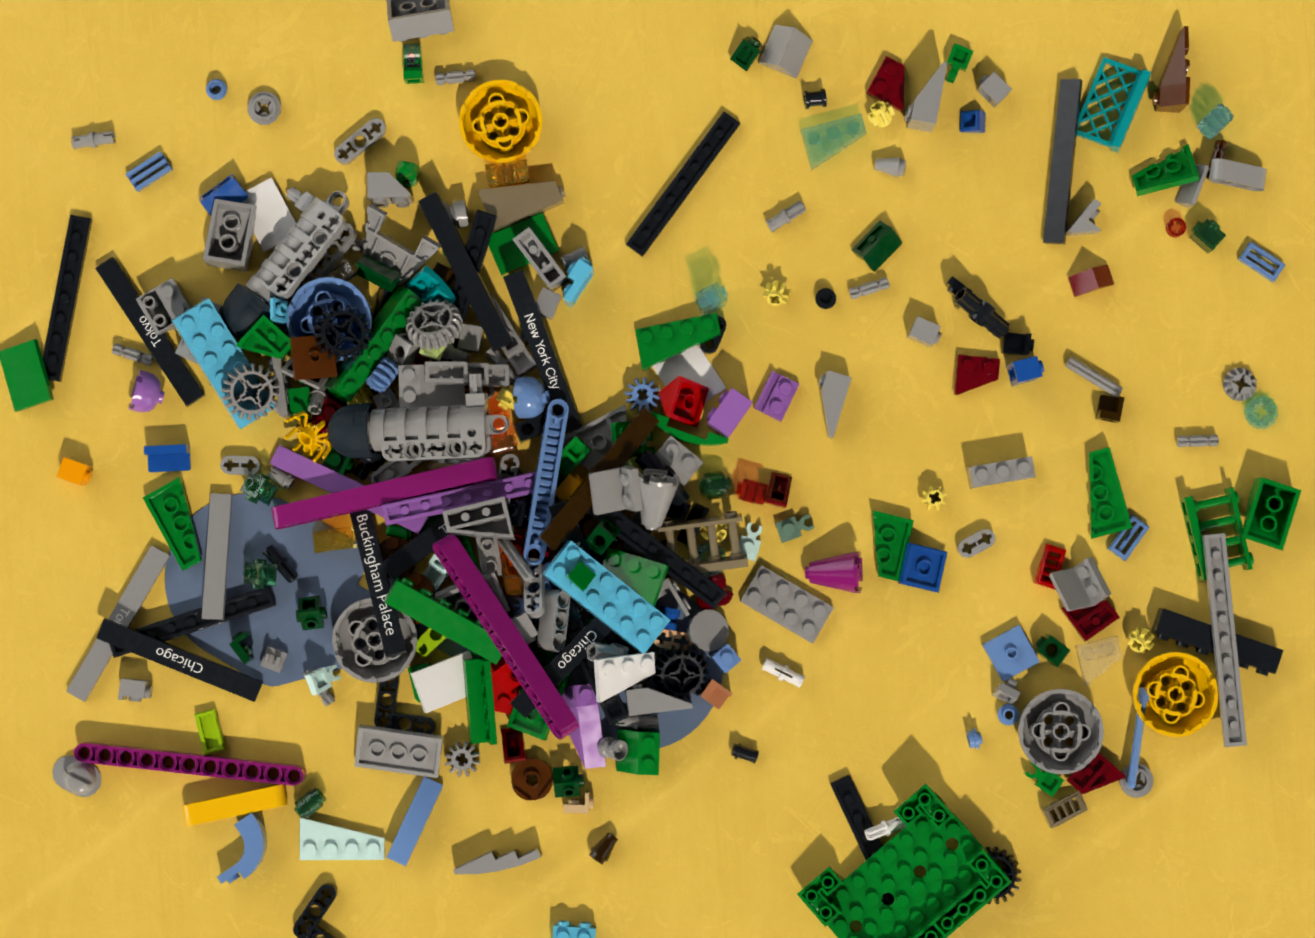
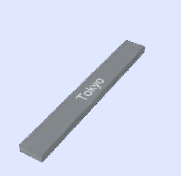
[66,545,171,702]

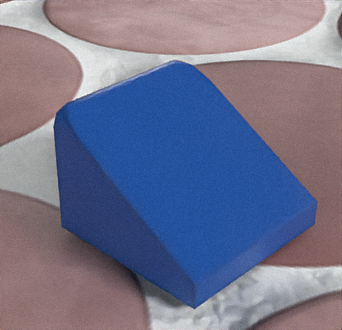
[960,110,986,133]

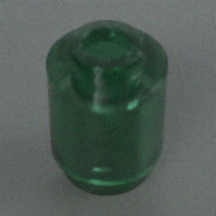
[294,787,326,818]

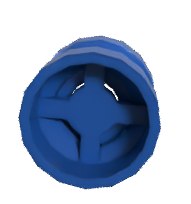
[660,606,681,631]

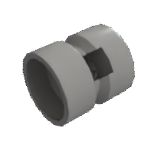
[444,199,470,228]

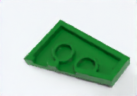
[1132,144,1199,196]
[872,510,914,582]
[602,548,669,607]

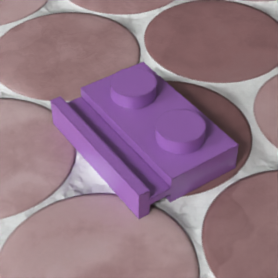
[754,371,799,422]

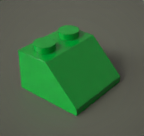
[616,729,660,775]

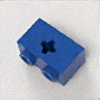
[1006,356,1044,386]

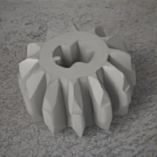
[445,741,481,777]

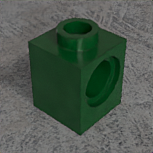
[584,518,621,556]
[1035,634,1071,667]

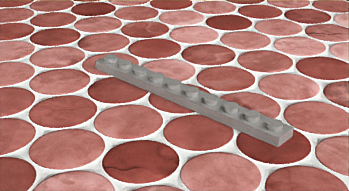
[1202,533,1247,747]

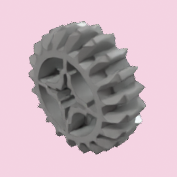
[406,298,463,352]
[221,363,280,421]

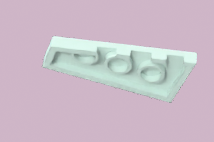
[300,817,385,860]

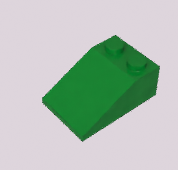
[1241,477,1301,551]

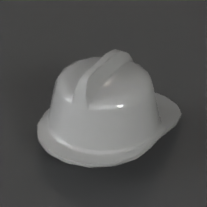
[52,755,101,797]

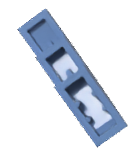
[386,777,443,867]

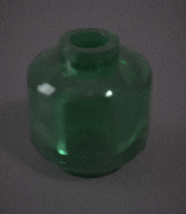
[699,471,731,500]

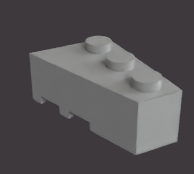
[442,496,516,540]

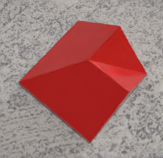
[658,376,709,428]

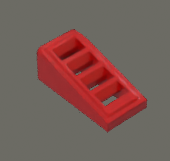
[1033,543,1066,590]

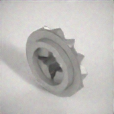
[248,92,281,125]
[1223,368,1257,401]
[1119,764,1153,798]

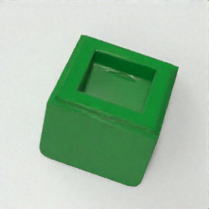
[566,561,596,592]

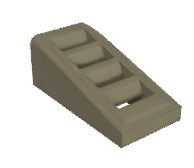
[1040,791,1088,829]

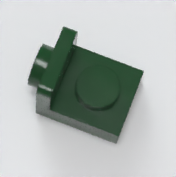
[730,36,764,71]
[322,446,355,476]
[229,631,254,664]

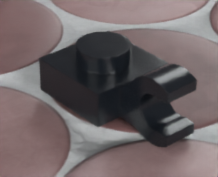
[353,451,385,481]

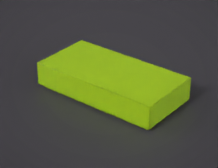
[194,709,226,755]

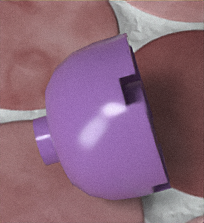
[128,370,165,413]

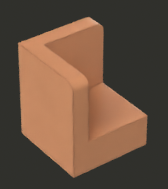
[699,678,733,709]

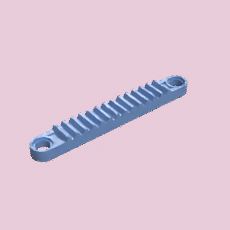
[523,399,569,566]

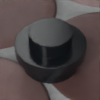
[815,288,836,309]

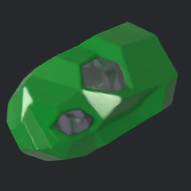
[395,161,420,188]

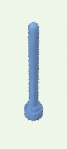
[1127,687,1152,789]

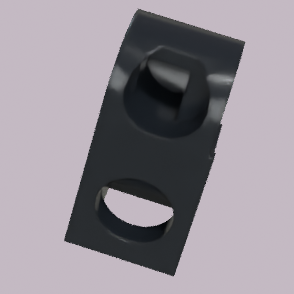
[513,412,546,444]

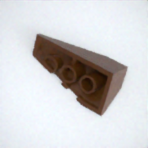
[1152,26,1190,113]

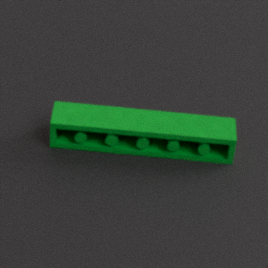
[325,287,423,402]
[385,577,502,665]

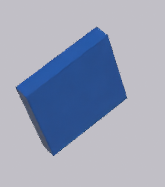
[898,542,947,593]

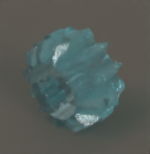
[1197,104,1234,139]

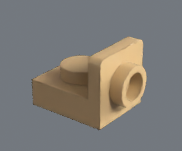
[563,791,594,814]

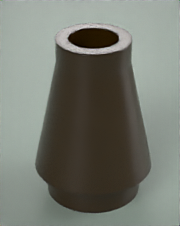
[589,832,618,865]

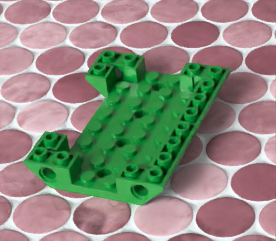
[797,783,1012,938]

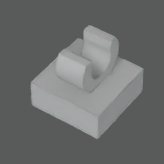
[260,646,288,673]
[992,678,1020,705]

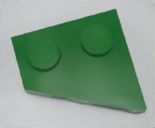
[236,315,291,360]

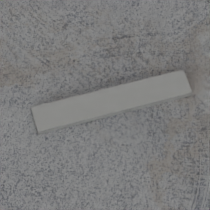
[202,493,233,620]

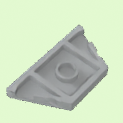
[562,405,626,470]

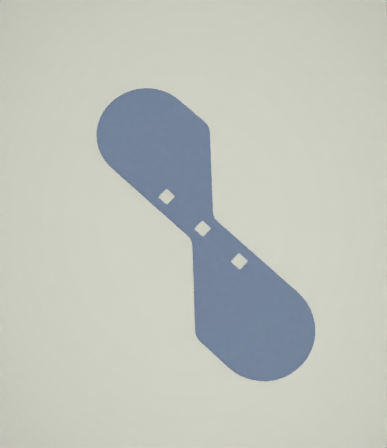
[165,493,723,748]

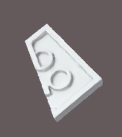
[594,651,656,703]

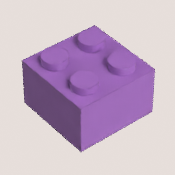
[706,388,753,438]

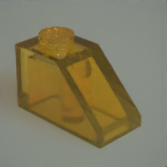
[312,527,357,553]

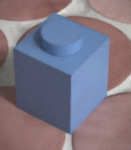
[710,643,741,674]

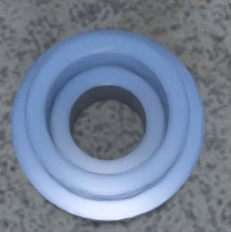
[206,79,227,100]
[997,704,1019,725]
[966,728,982,749]

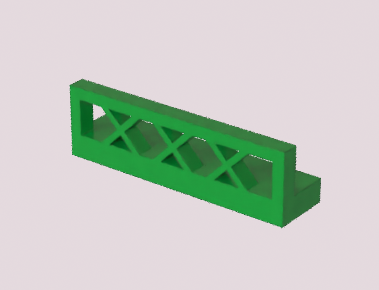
[463,657,497,745]

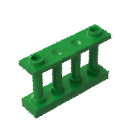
[1180,487,1254,580]

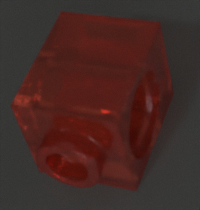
[735,479,768,506]

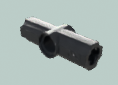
[953,287,1010,339]
[635,449,690,508]

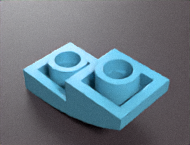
[270,298,288,329]

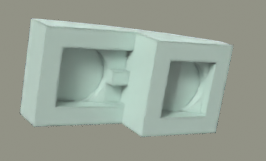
[423,553,449,591]

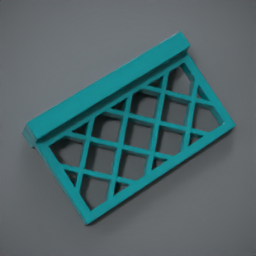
[1077,57,1151,153]

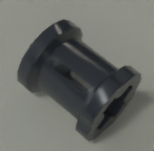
[803,88,827,109]

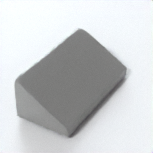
[1175,164,1209,208]

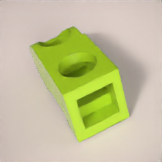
[416,628,447,659]

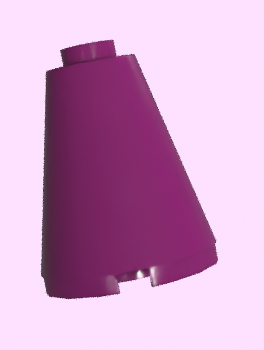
[805,551,863,593]

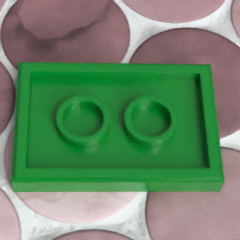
[489,213,559,276]
[0,339,54,412]

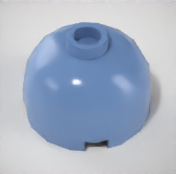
[513,377,550,419]

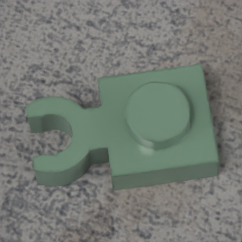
[775,515,814,543]

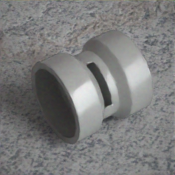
[598,736,628,761]

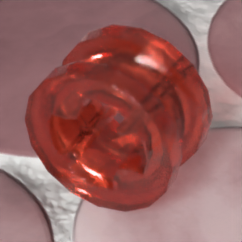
[1166,218,1186,238]

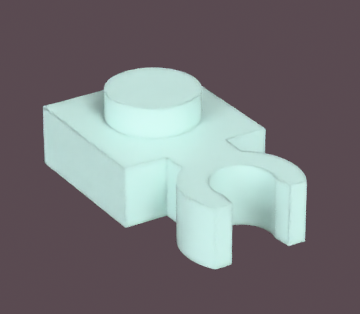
[739,522,762,561]
[305,665,341,695]

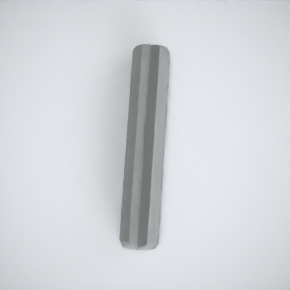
[1065,357,1123,397]
[498,539,535,583]

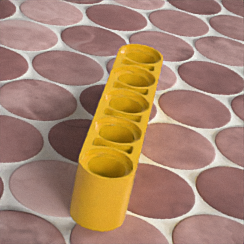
[182,784,288,826]

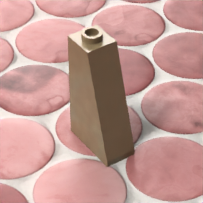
[478,181,566,232]

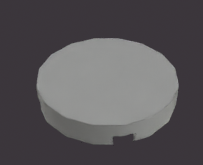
[687,610,729,651]

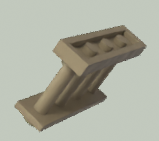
[658,511,748,577]

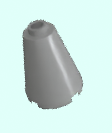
[638,469,679,530]

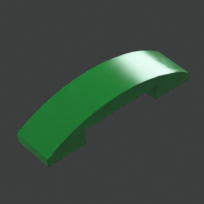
[649,411,729,446]
[523,435,592,499]

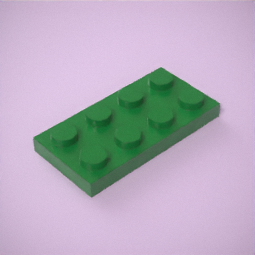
[507,646,570,741]

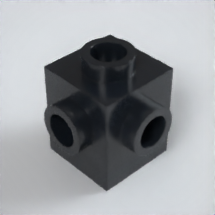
[508,497,531,529]

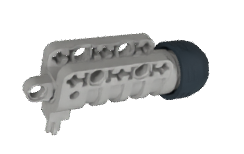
[222,187,357,339]
[328,374,510,461]

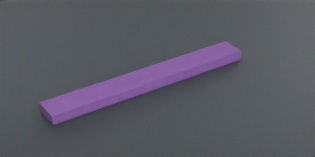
[270,445,428,534]
[381,471,536,526]

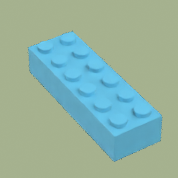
[171,298,275,429]
[542,540,670,654]

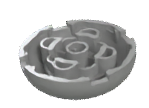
[332,598,417,683]
[1018,689,1104,774]

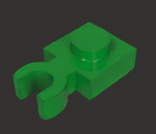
[1024,762,1064,797]

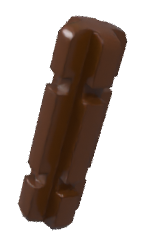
[1206,140,1227,179]

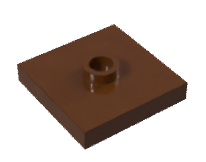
[289,334,337,381]

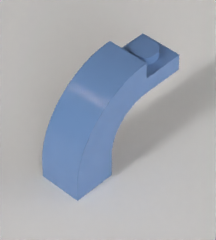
[217,812,267,884]

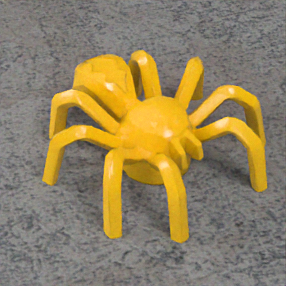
[284,410,331,462]

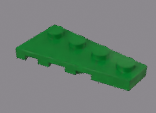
[635,313,721,371]
[1089,447,1133,539]
[143,477,203,571]

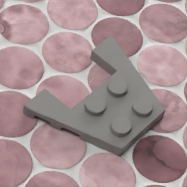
[363,204,441,287]

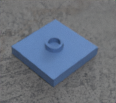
[982,625,1040,682]

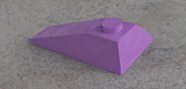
[562,683,606,769]

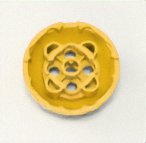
[459,80,543,163]
[1133,652,1219,737]

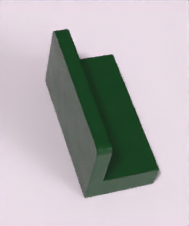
[851,221,902,272]
[356,254,402,293]

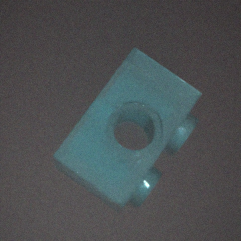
[694,282,728,315]

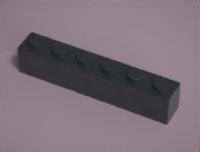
[1151,608,1283,676]

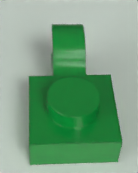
[945,43,974,83]

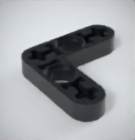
[374,675,436,734]
[293,883,337,938]

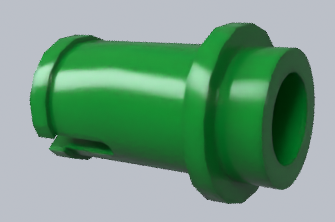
[386,524,414,541]

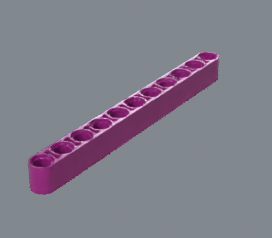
[271,457,498,530]
[432,533,579,740]
[74,742,307,786]

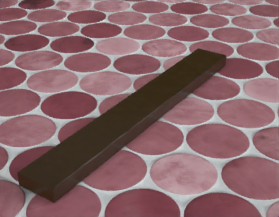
[538,407,659,551]

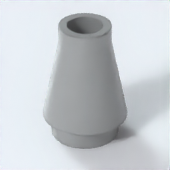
[875,157,906,178]

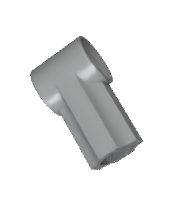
[586,642,629,662]

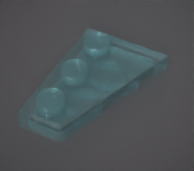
[801,113,867,171]

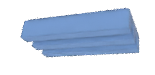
[126,152,173,192]
[1238,242,1286,283]
[1107,515,1149,561]

